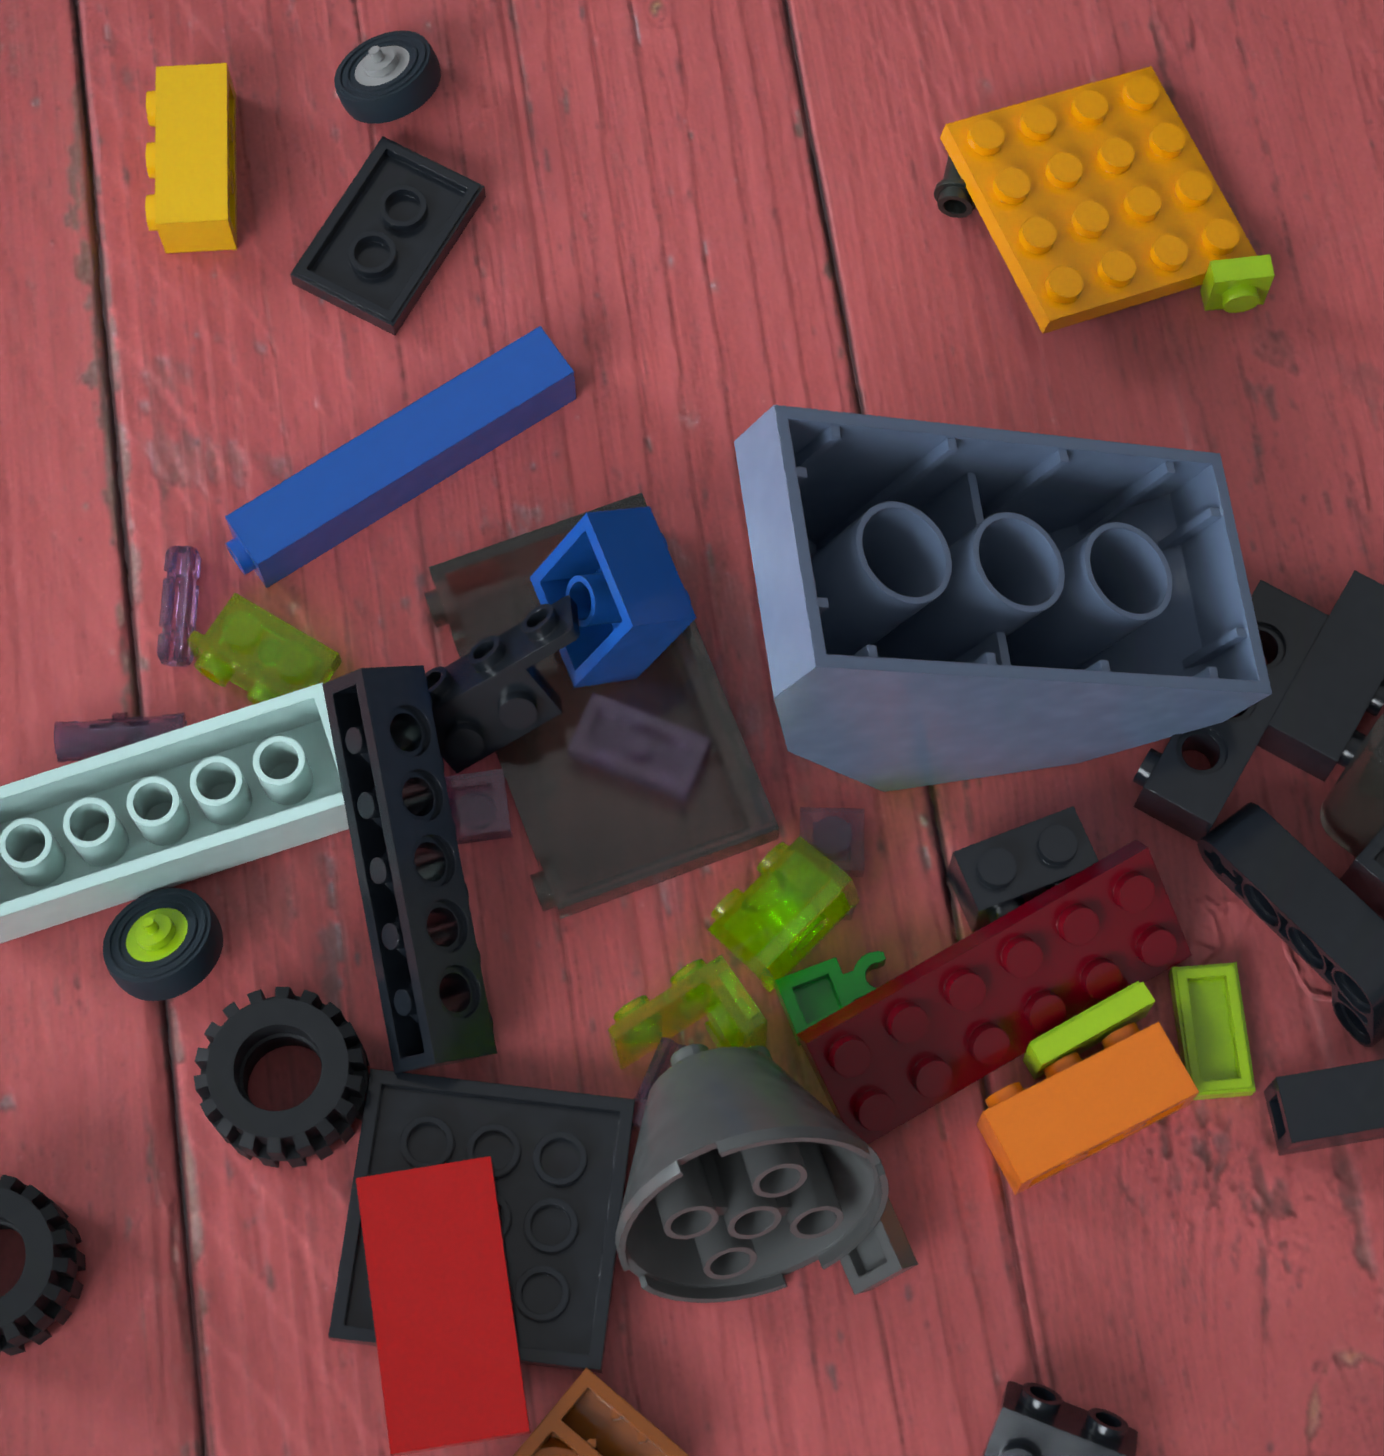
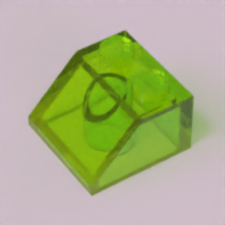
[707,836,860,993]

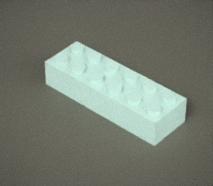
[0,682,349,944]

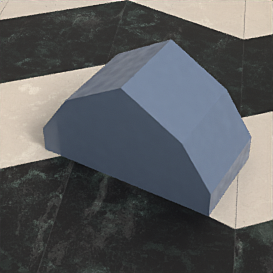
[734,405,1272,792]

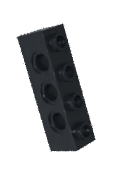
[1133,580,1329,842]

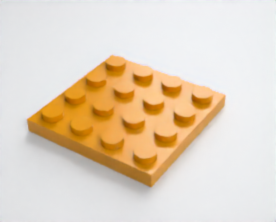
[940,66,1257,334]

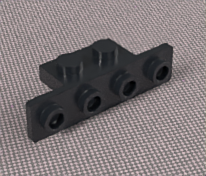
[425,595,580,774]

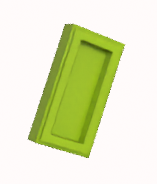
[1168,962,1256,1100]
[1022,981,1155,1080]

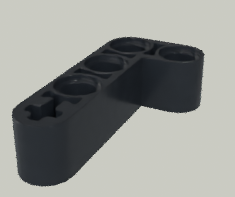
[1197,802,1384,1047]

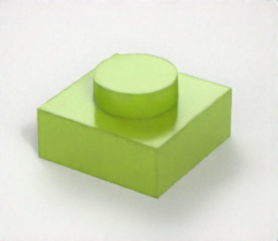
[1200,254,1275,313]

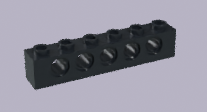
[322,665,497,1074]

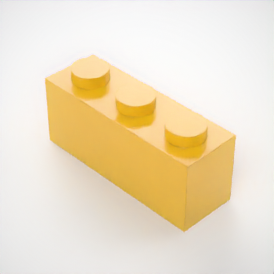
[145,63,237,253]

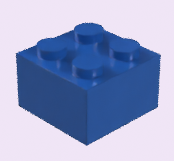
[530,506,697,688]

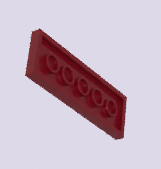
[797,840,1192,1144]

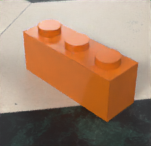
[977,1022,1199,1195]

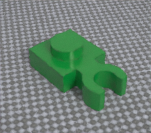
[774,951,886,1046]

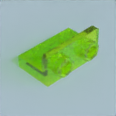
[187,593,342,705]

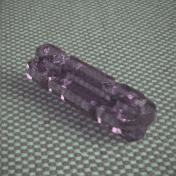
[157,546,202,667]

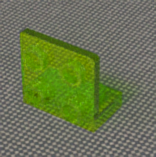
[608,955,767,1070]

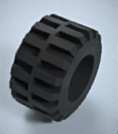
[194,987,370,1168]
[0,1174,86,1356]

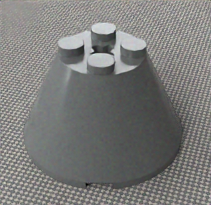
[615,1044,889,1303]

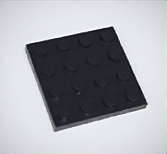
[328,1069,636,1373]

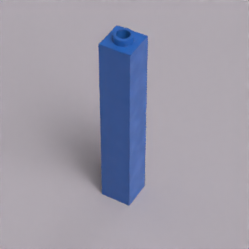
[225,326,577,588]

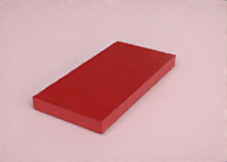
[356,1156,531,1456]

